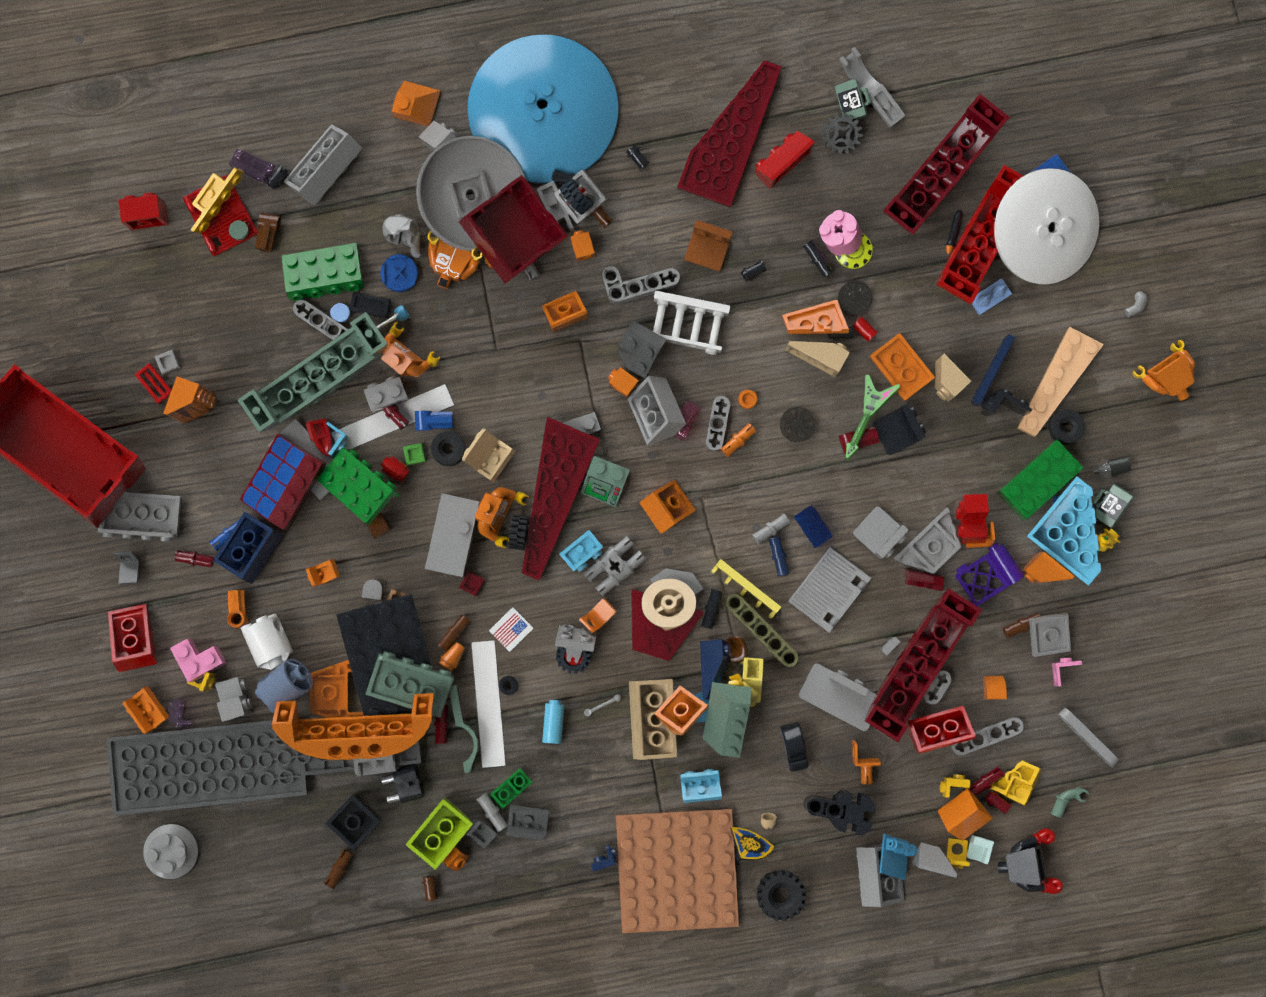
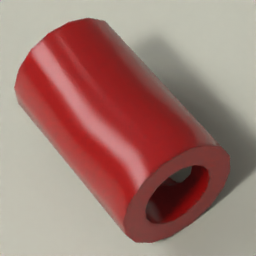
[852,316,878,342]

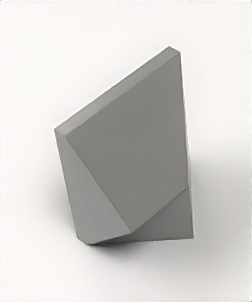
[912,843,957,878]

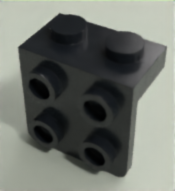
[981,389,1032,417]
[872,403,926,455]

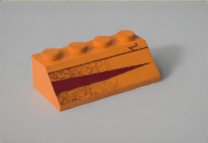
[163,376,216,423]

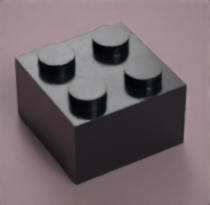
[325,793,383,850]

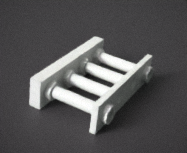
[653,291,730,355]

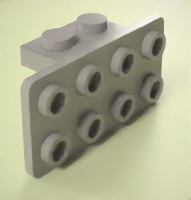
[799,664,876,731]

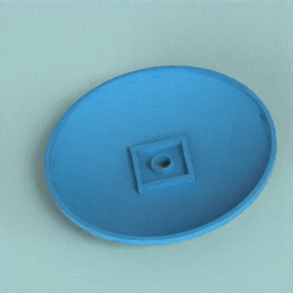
[468,35,618,184]

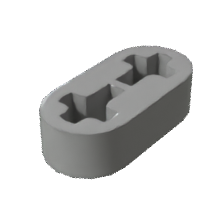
[923,670,951,704]

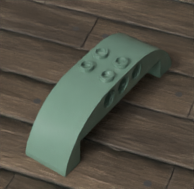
[238,312,388,432]

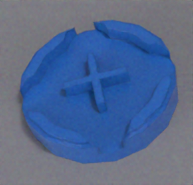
[380,254,419,293]

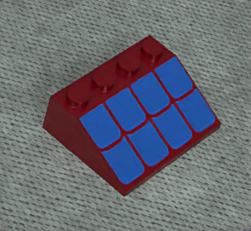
[239,434,327,530]

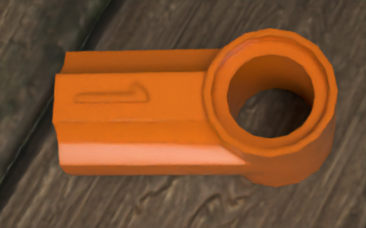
[227,590,249,629]

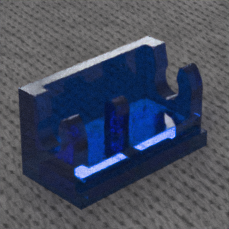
[794,504,834,548]

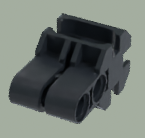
[803,790,876,836]

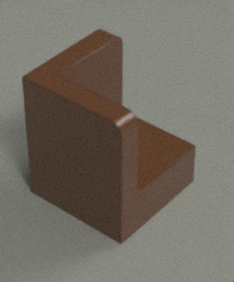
[365,512,392,539]

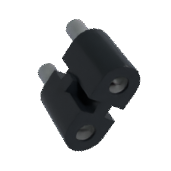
[381,764,425,803]

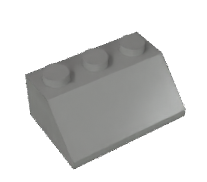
[628,376,686,445]
[856,844,904,907]

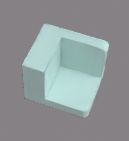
[967,835,994,864]

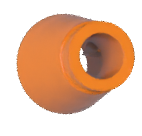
[439,642,465,672]

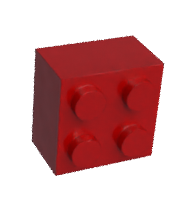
[118,193,168,230]

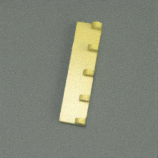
[711,559,781,619]

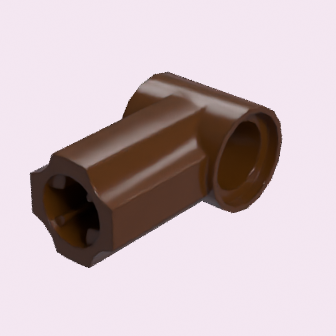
[255,212,281,252]

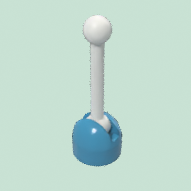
[376,305,410,330]

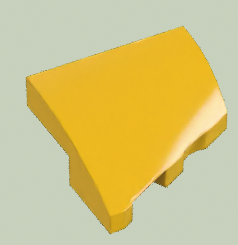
[990,761,1042,806]

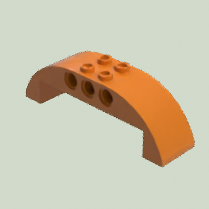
[272,693,434,760]

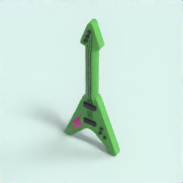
[846,375,900,460]

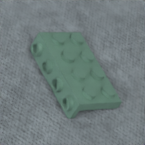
[366,651,454,717]

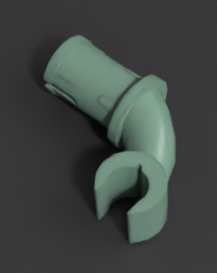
[1050,787,1089,818]

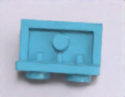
[560,530,604,572]
[680,769,722,803]

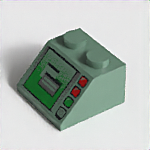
[580,456,630,507]

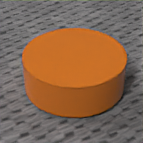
[738,390,758,409]

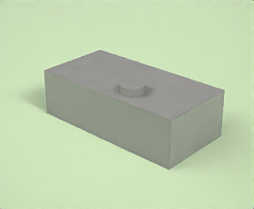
[425,494,480,578]

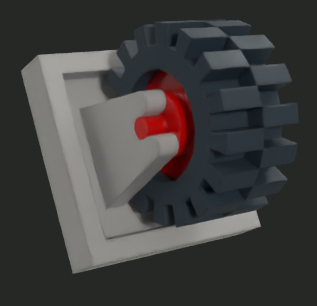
[554,170,607,224]
[555,624,597,674]

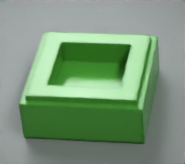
[403,443,426,466]

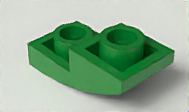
[490,768,533,809]

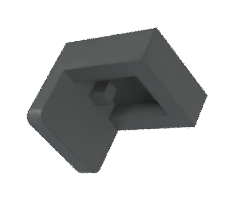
[466,818,498,849]

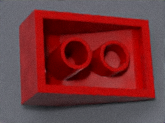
[108,604,157,672]

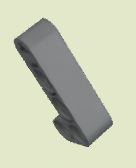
[602,266,680,305]

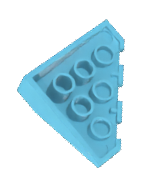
[1027,476,1101,586]

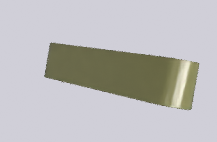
[725,594,798,667]

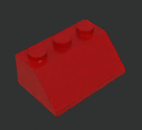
[755,131,815,189]
[908,706,976,754]

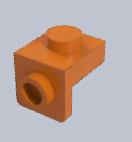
[306,559,341,587]
[442,846,469,871]

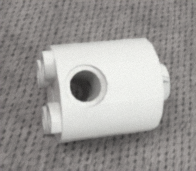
[241,613,293,670]

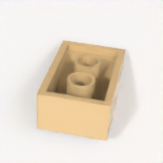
[785,341,850,377]

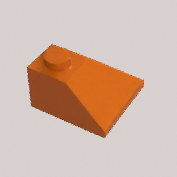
[392,81,441,127]
[1022,552,1074,583]

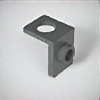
[113,551,140,585]

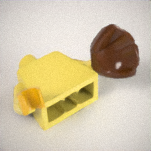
[725,636,763,707]

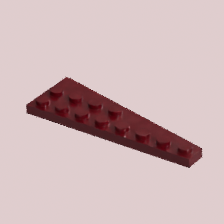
[522,417,600,580]

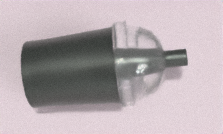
[1093,456,1131,479]

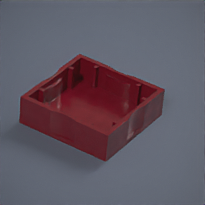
[459,175,568,284]

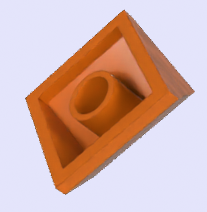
[541,291,588,333]
[654,686,709,735]
[938,788,993,841]

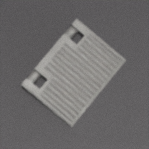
[788,547,871,633]

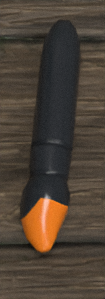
[946,210,962,254]

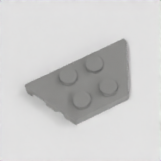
[893,507,961,574]

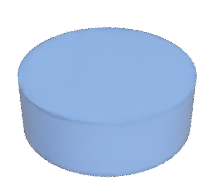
[330,303,350,323]

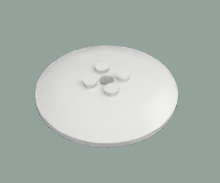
[994,168,1099,284]

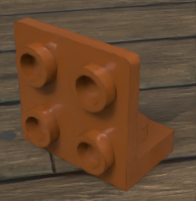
[684,220,732,272]

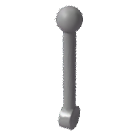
[584,694,621,716]

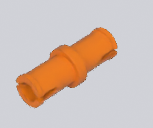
[720,423,756,458]

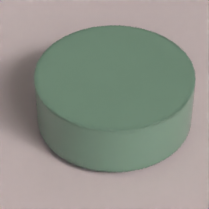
[229,220,249,240]

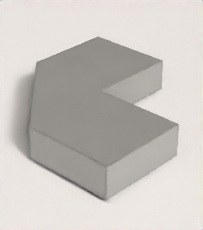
[650,569,704,595]

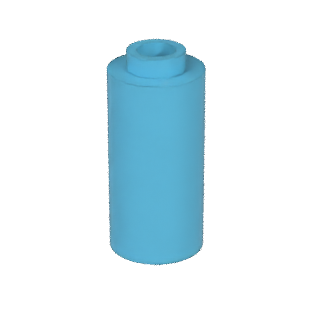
[542,700,565,744]

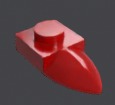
[306,418,332,457]

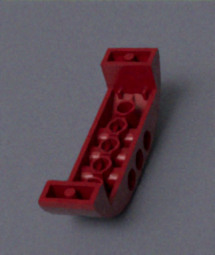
[883,94,1010,236]
[864,589,982,742]

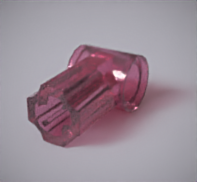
[674,401,701,442]

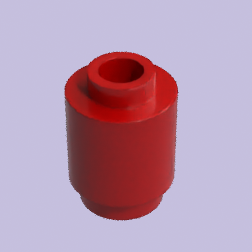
[380,455,410,482]

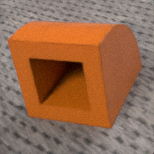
[983,675,1007,699]

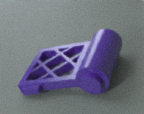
[955,542,1025,606]

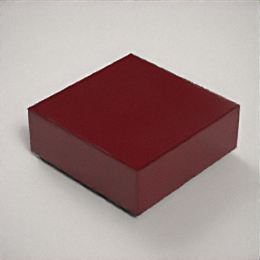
[459,571,485,597]

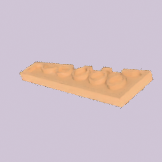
[1017,327,1103,437]

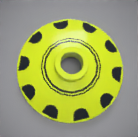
[835,233,873,269]

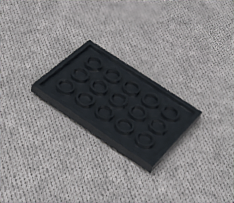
[336,593,431,716]

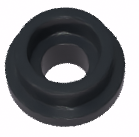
[499,676,518,695]

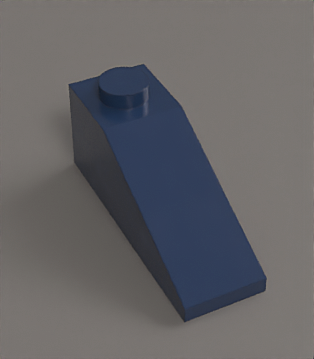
[700,639,731,702]

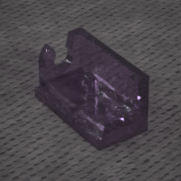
[229,149,275,185]

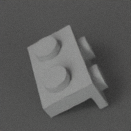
[364,376,408,413]

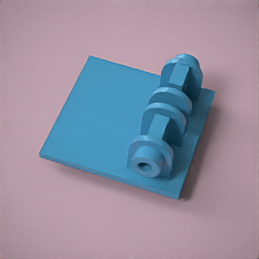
[879,834,917,880]

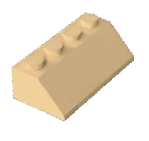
[629,679,677,760]

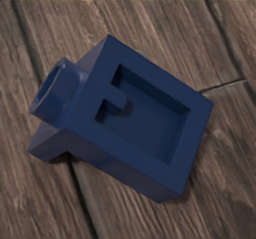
[591,844,618,872]

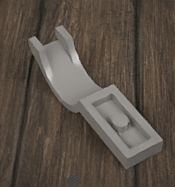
[839,47,905,128]

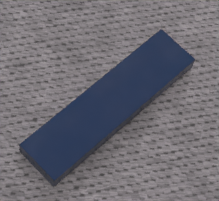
[971,334,1015,407]

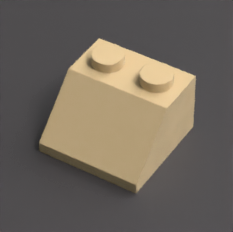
[935,353,971,402]

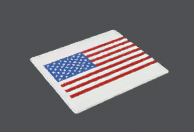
[489,608,533,652]

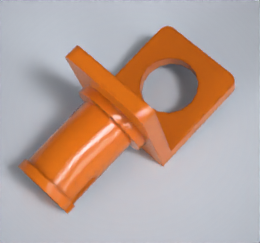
[852,740,881,784]

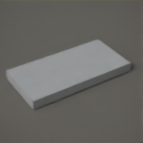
[268,419,334,500]

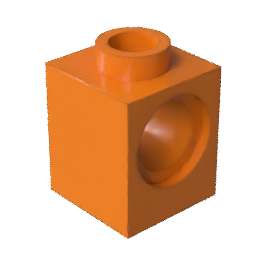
[570,230,595,262]
[608,367,639,398]

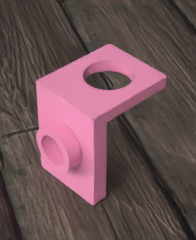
[1052,658,1082,686]

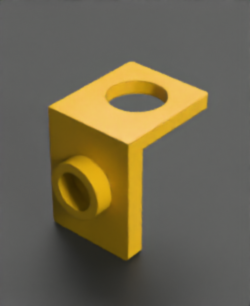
[187,672,215,692]
[946,838,970,869]

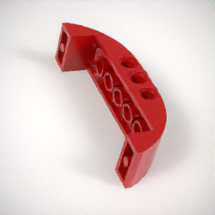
[936,165,1023,305]

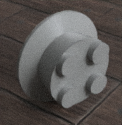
[143,824,198,879]

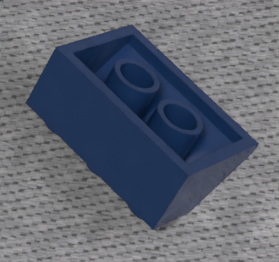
[213,512,283,584]

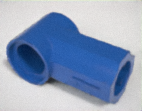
[415,411,453,431]

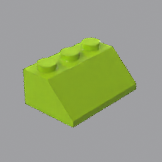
[406,797,473,870]

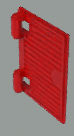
[182,174,258,257]

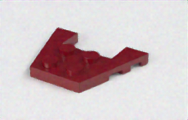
[631,589,703,661]

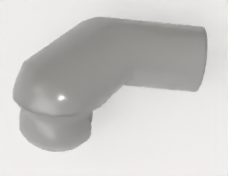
[1124,291,1148,318]

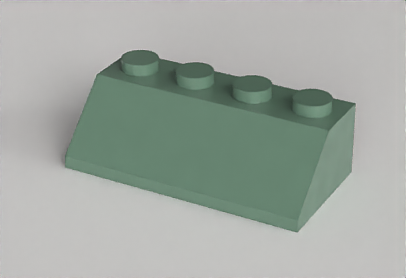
[703,682,751,758]

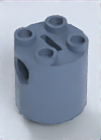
[255,659,313,713]

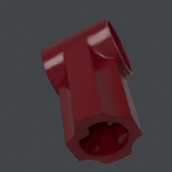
[838,427,879,455]

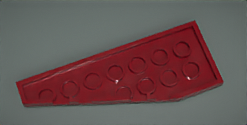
[677,60,782,208]

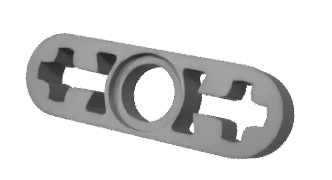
[706,396,730,451]

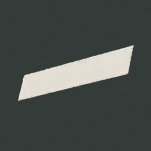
[331,384,454,450]
[472,640,505,768]

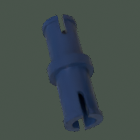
[768,537,790,577]

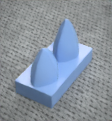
[972,278,1012,315]

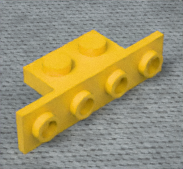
[191,168,244,233]

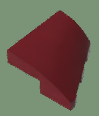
[904,569,944,591]

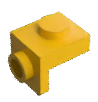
[940,774,970,798]

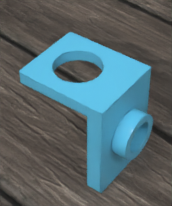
[326,422,349,457]

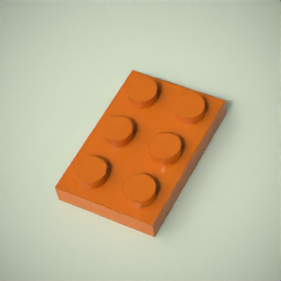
[869,333,935,401]

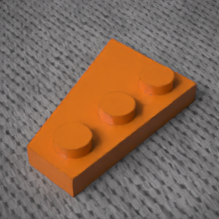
[782,300,849,334]

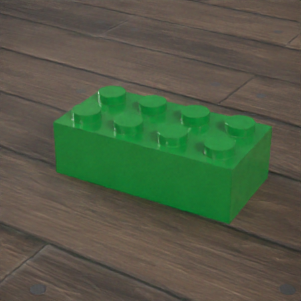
[996,440,1083,521]

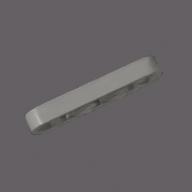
[293,300,348,340]
[1058,707,1119,768]
[951,717,1024,755]

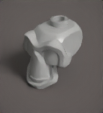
[382,215,421,258]

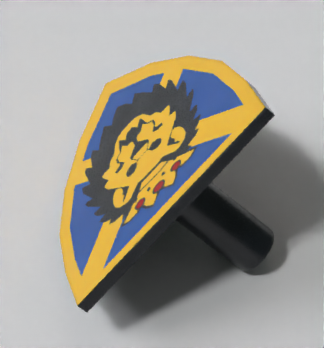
[730,827,774,861]

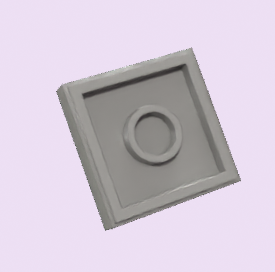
[1029,613,1071,657]

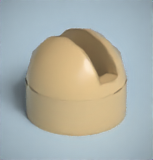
[761,813,777,829]

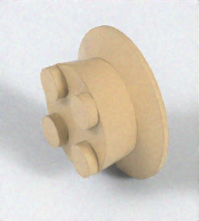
[642,579,696,630]

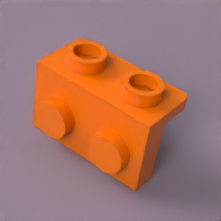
[123,686,170,734]

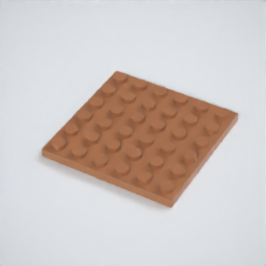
[616,808,739,933]

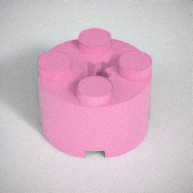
[819,210,862,256]

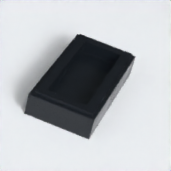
[349,292,391,319]

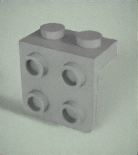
[853,507,908,559]

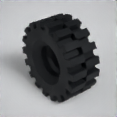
[756,870,806,921]

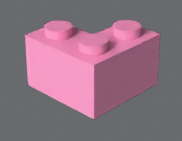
[170,639,227,682]

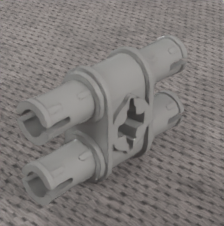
[583,536,647,597]

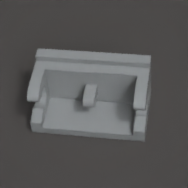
[353,755,396,776]

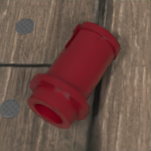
[985,791,1011,814]

